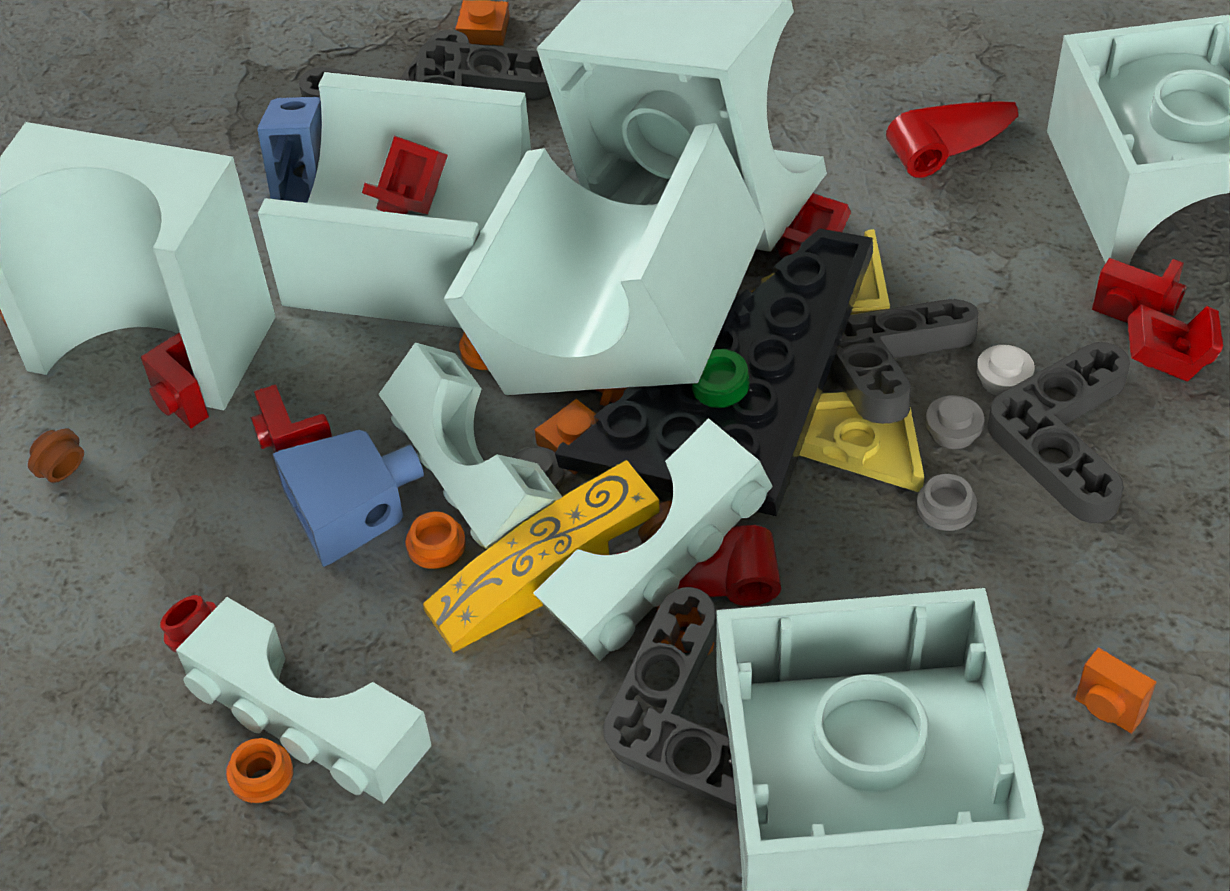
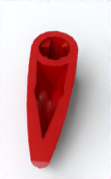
[886,101,1019,178]
[617,525,781,606]

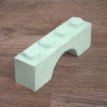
[379,342,562,550]
[533,418,773,661]
[176,597,432,803]

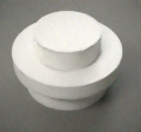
[977,345,1035,396]

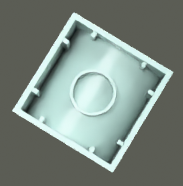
[537,0,827,251]
[1047,15,1230,265]
[258,72,531,328]
[0,122,275,410]
[443,123,765,395]
[716,588,1044,891]

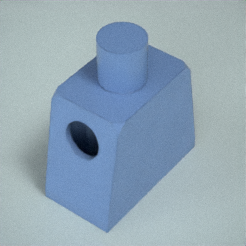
[257,97,322,203]
[273,430,424,567]

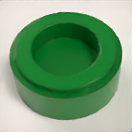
[691,349,750,408]

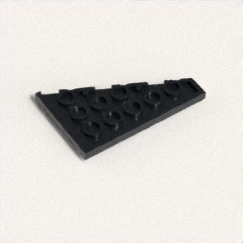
[555,228,873,516]

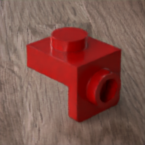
[361,136,448,214]
[776,193,851,258]
[1092,258,1187,323]
[1127,304,1223,382]
[141,332,209,429]
[250,384,332,453]

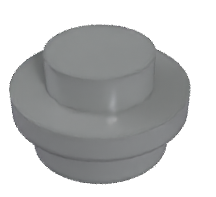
[925,395,984,449]
[916,474,977,531]

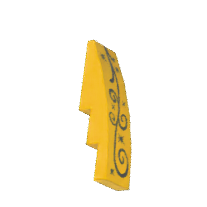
[423,460,660,653]

